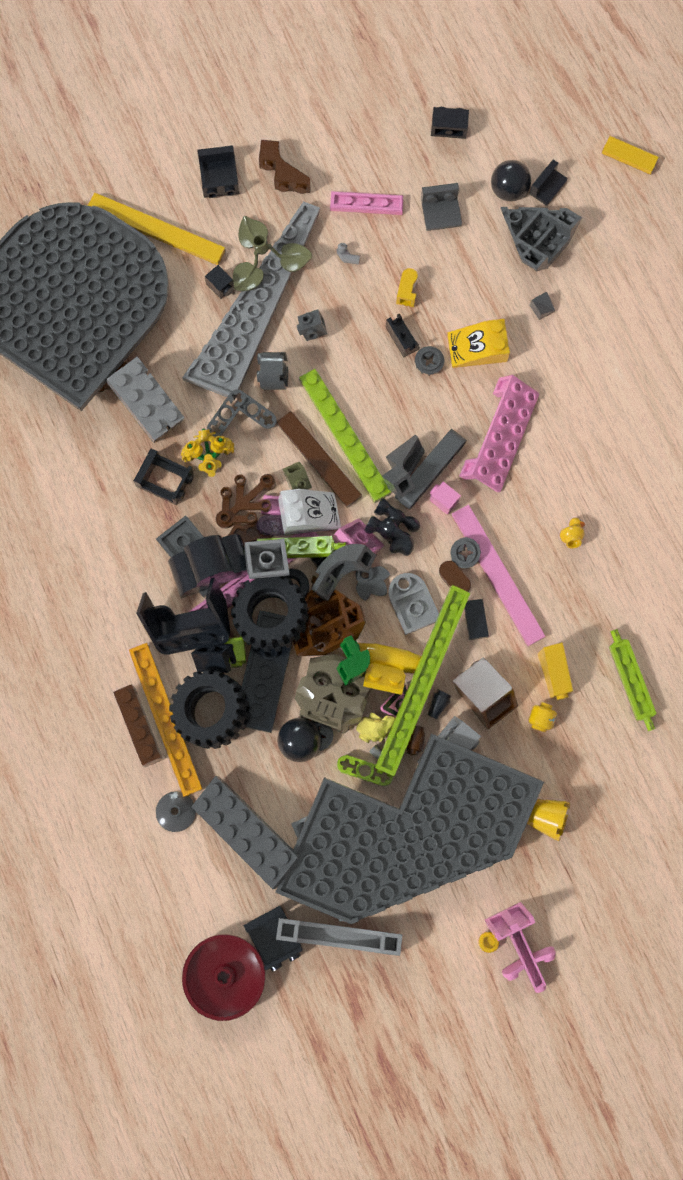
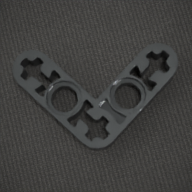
[207,389,276,437]

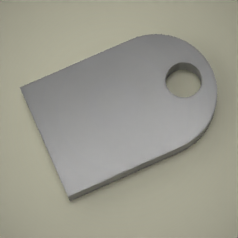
[388,573,439,635]

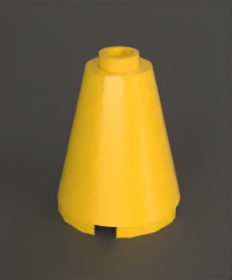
[527,799,570,841]

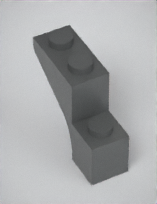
[382,435,425,499]

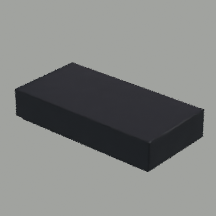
[464,599,489,640]

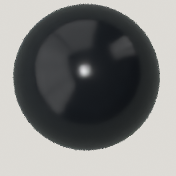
[491,160,532,202]
[277,718,322,762]

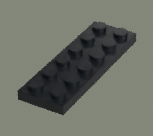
[241,610,293,734]

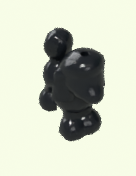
[364,498,420,556]

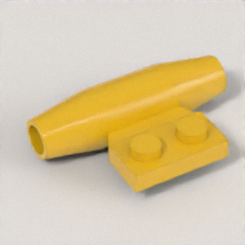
[358,643,421,695]

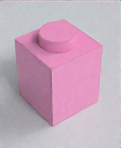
[430,482,461,515]

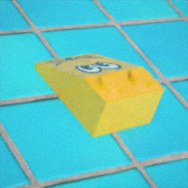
[447,319,510,368]

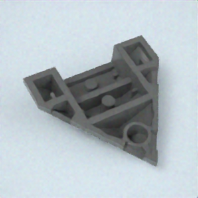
[501,207,582,271]

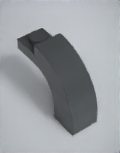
[311,544,377,601]

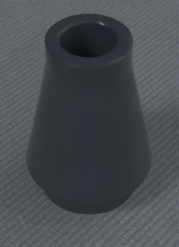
[427,689,451,720]

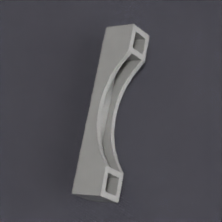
[276,918,402,956]

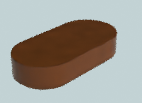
[439,561,471,592]

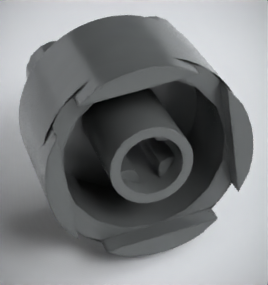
[257,352,288,390]

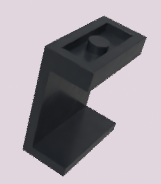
[243,905,303,972]

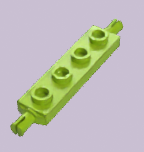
[257,536,346,558]
[609,629,657,731]

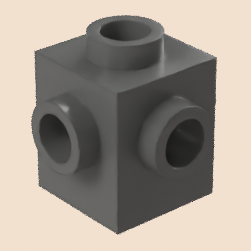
[297,309,327,341]

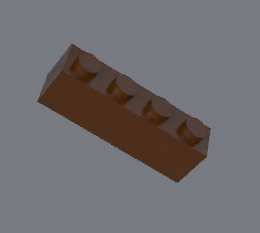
[113,684,164,768]

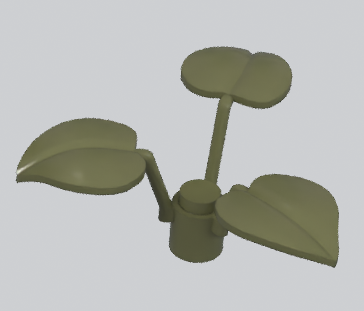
[233,216,312,291]

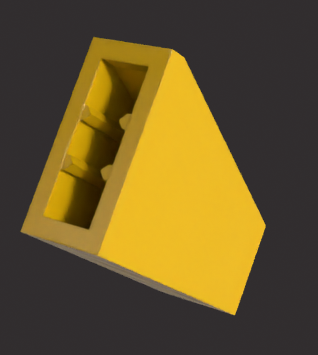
[537,642,573,700]

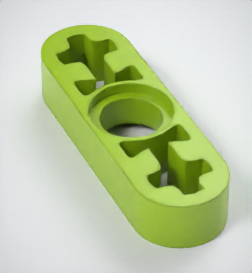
[337,755,393,786]

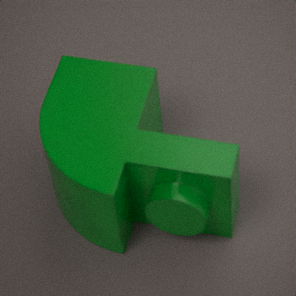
[336,635,370,686]

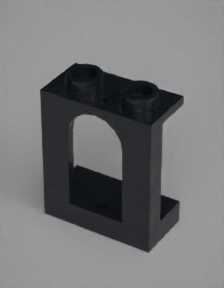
[133,448,194,505]

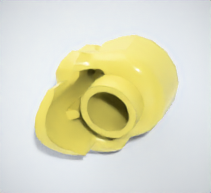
[356,712,395,743]

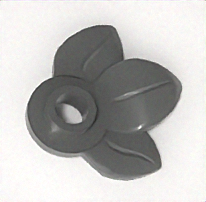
[356,566,390,601]

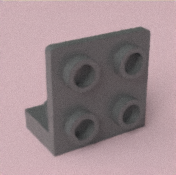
[421,183,462,231]

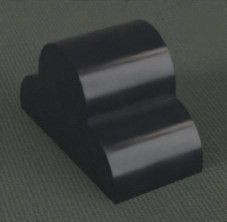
[168,534,248,598]

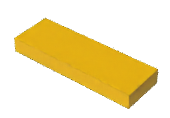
[601,136,659,175]

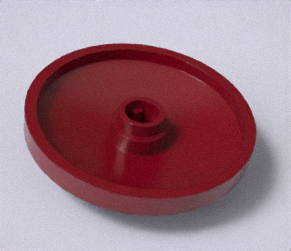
[182,934,266,1021]

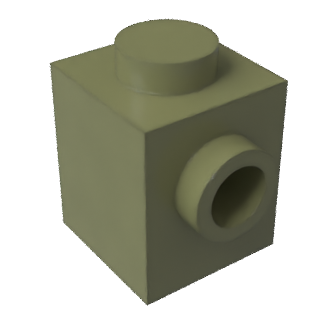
[282,461,312,490]

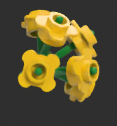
[181,428,235,477]

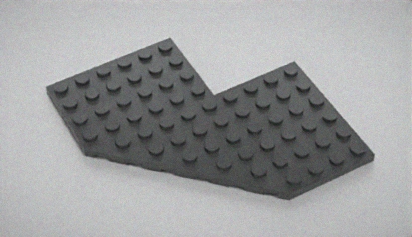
[275,733,544,924]

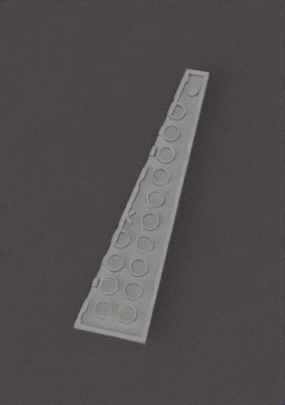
[182,201,320,400]

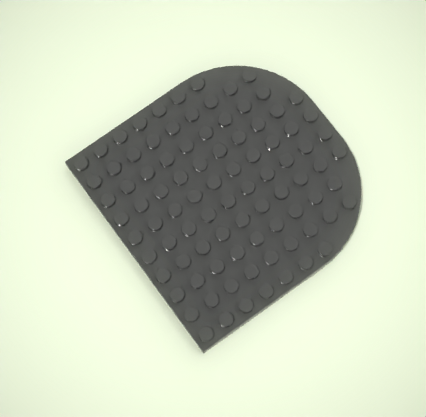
[0,202,169,411]

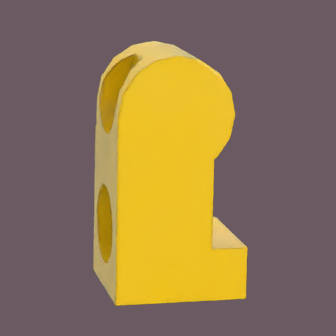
[396,268,418,307]

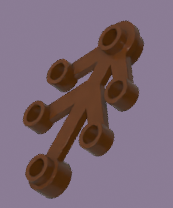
[215,474,276,529]

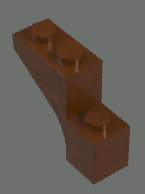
[259,139,311,194]

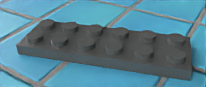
[191,776,301,889]

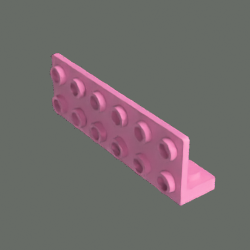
[459,375,539,492]

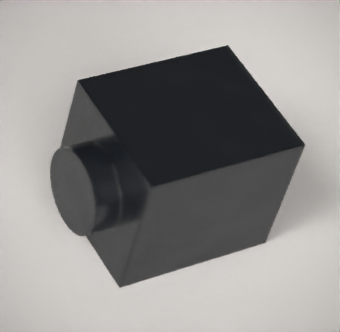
[204,265,234,299]

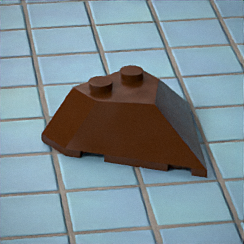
[293,575,366,656]

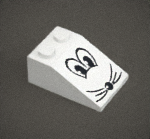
[278,489,341,535]

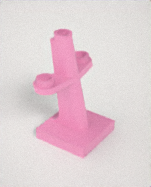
[485,902,556,993]

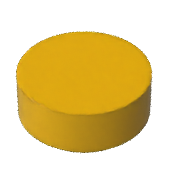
[478,932,499,953]

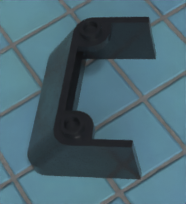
[136,577,230,655]

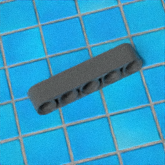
[395,429,467,510]

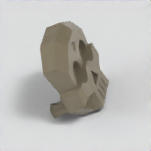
[295,654,372,733]

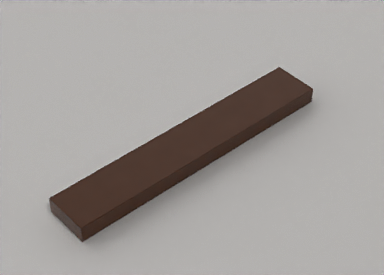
[276,411,362,508]

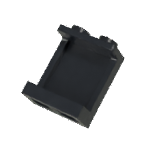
[197,145,240,198]

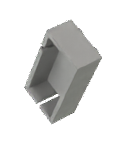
[107,356,184,443]

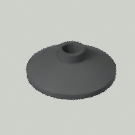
[156,792,196,832]

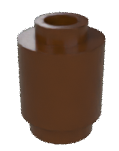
[406,726,426,755]

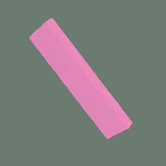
[330,191,403,215]

